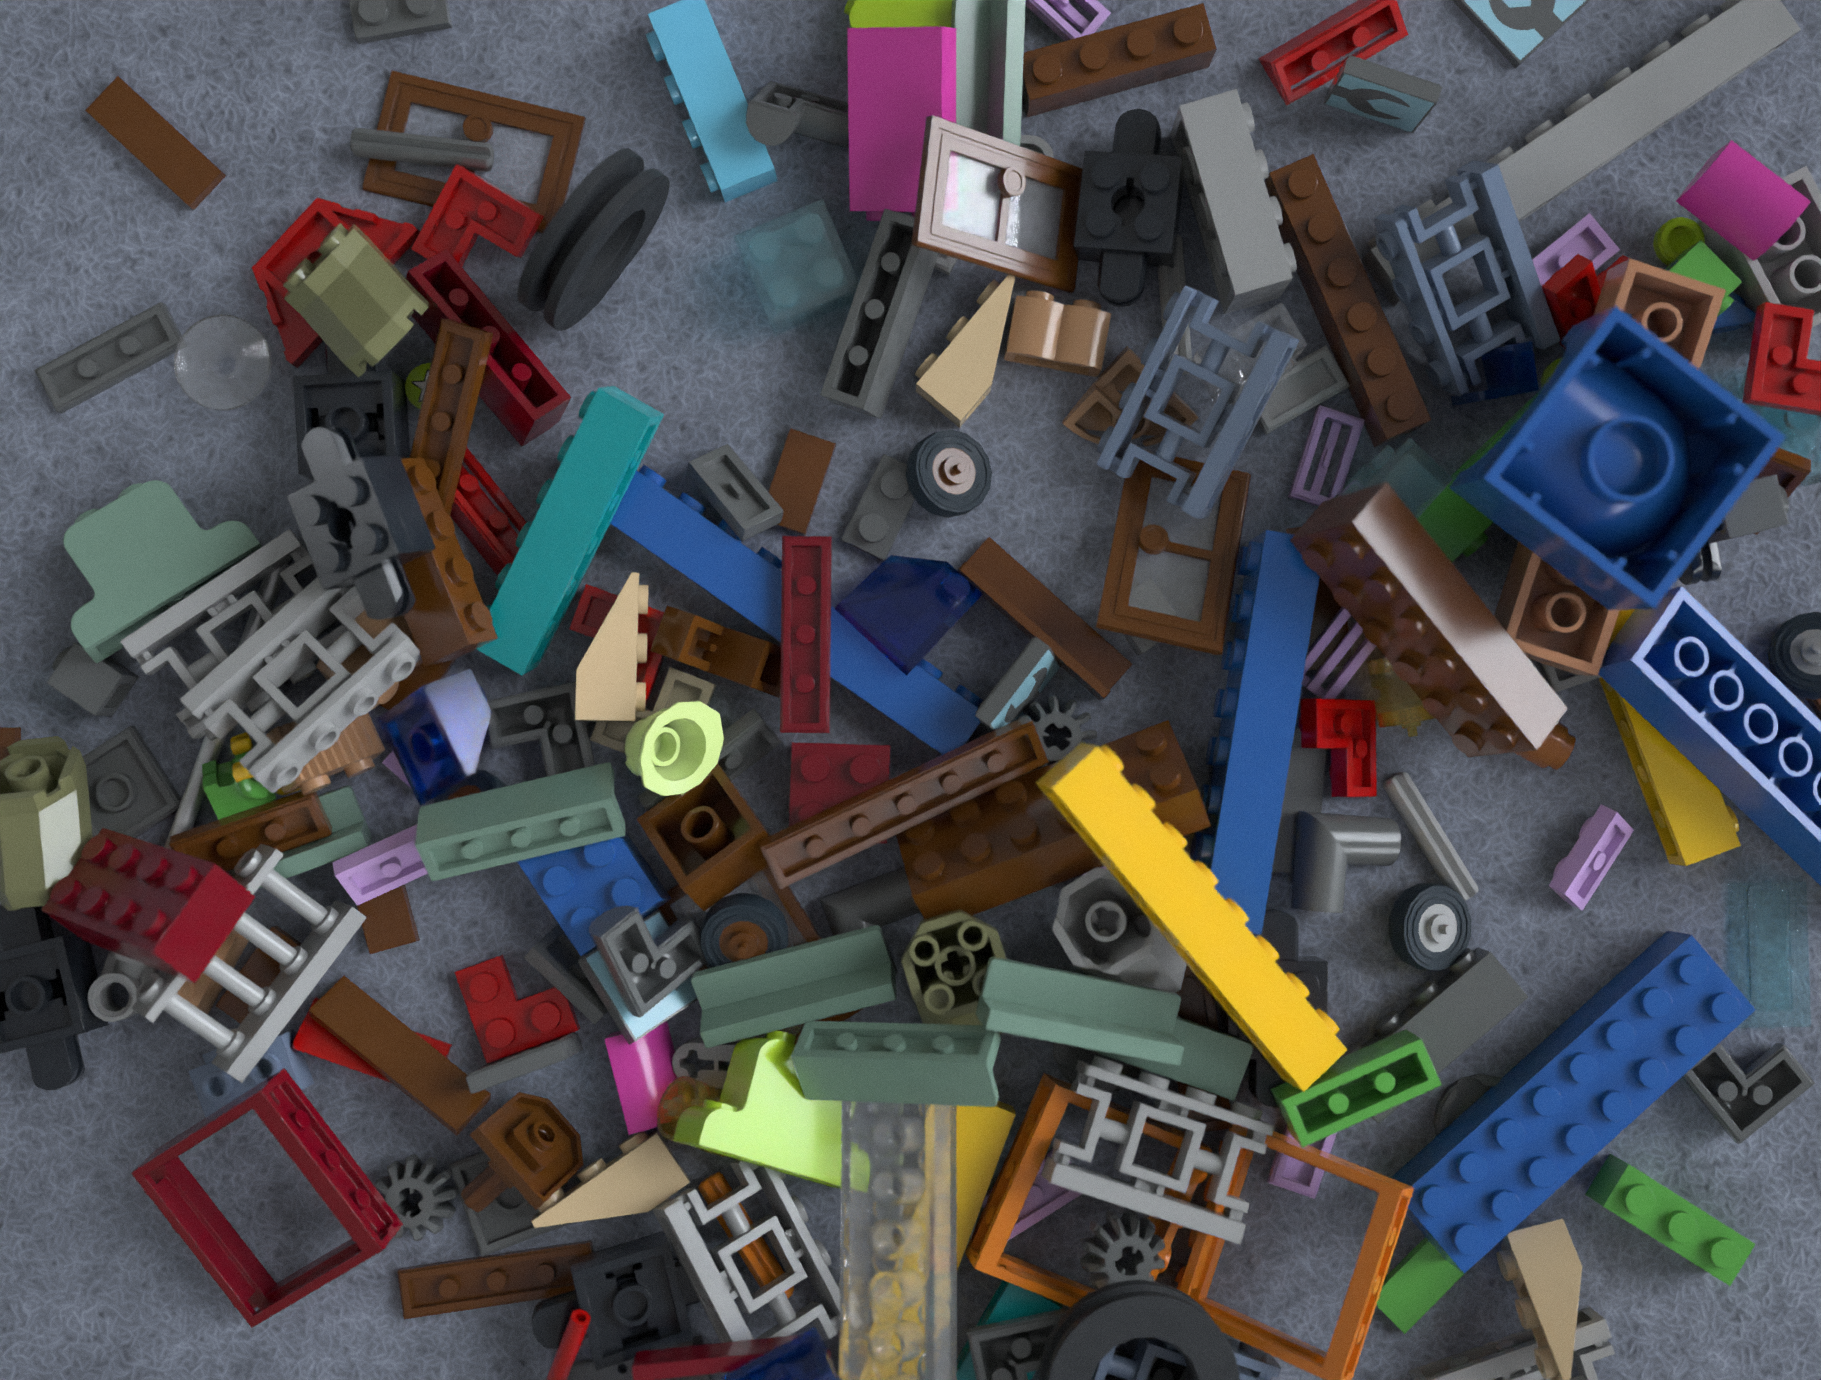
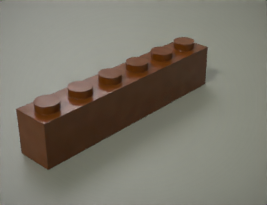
[1264,154,1431,448]

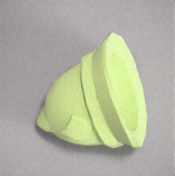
[624,701,724,796]

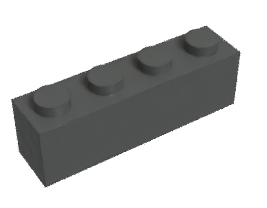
[820,209,939,419]
[1339,948,1528,1124]

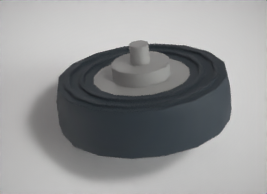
[1768,612,1821,700]
[1388,883,1471,971]

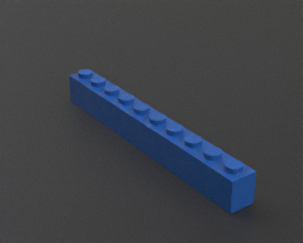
[610,464,983,755]

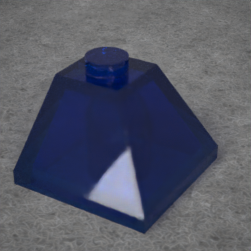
[835,555,983,676]
[378,669,492,805]

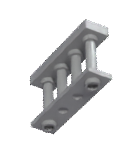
[131,844,367,1083]

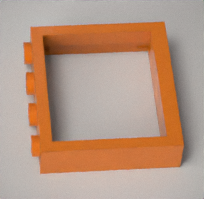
[965,1073,1212,1307]
[1175,1123,1414,1380]

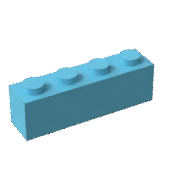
[645,0,777,202]

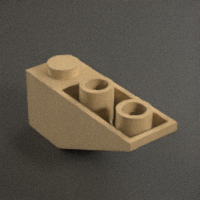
[915,274,1015,428]
[575,572,648,722]
[531,1130,690,1228]
[1497,1219,1582,1380]

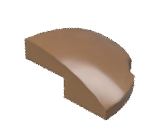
[1062,346,1199,447]

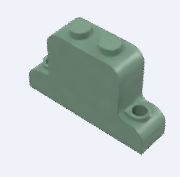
[63,480,262,664]

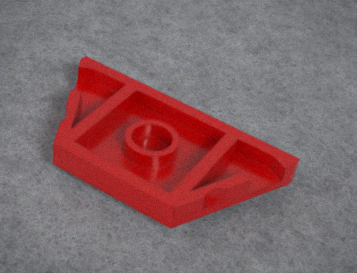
[252,198,420,368]

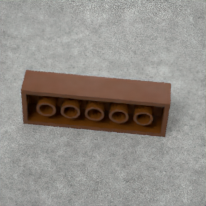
[1290,482,1568,757]
[896,720,1211,919]

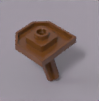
[461,1092,584,1212]

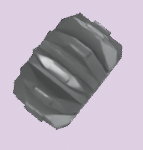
[1019,696,1097,771]
[375,1154,459,1241]
[1080,1209,1165,1289]

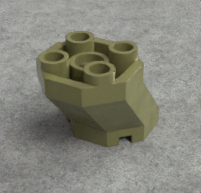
[283,223,428,377]
[0,736,93,911]
[901,909,1006,1035]

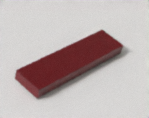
[780,536,832,733]

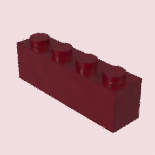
[406,249,571,447]

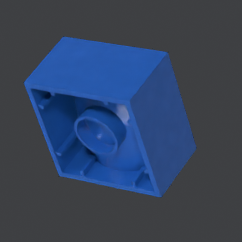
[1449,306,1786,610]

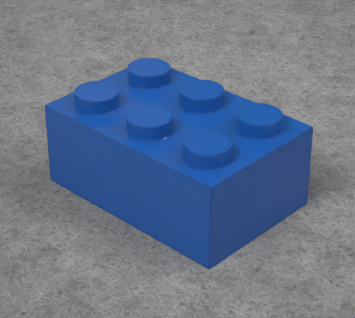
[517,832,672,956]

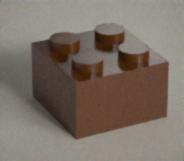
[637,763,771,912]

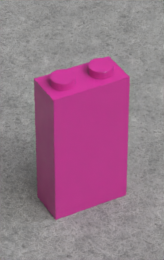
[847,26,956,221]

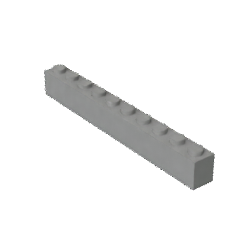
[1361,0,1801,307]

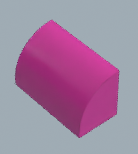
[1676,140,1811,261]
[604,1021,689,1135]

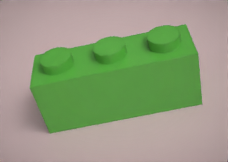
[1271,1029,1442,1147]
[1585,1154,1756,1286]

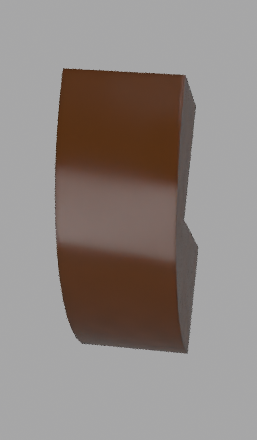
[650,605,781,698]

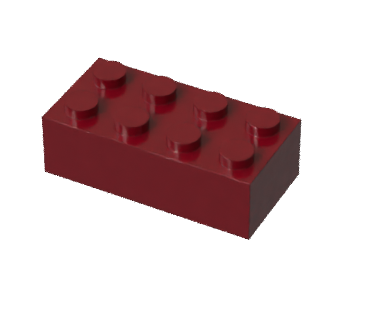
[41,828,256,984]

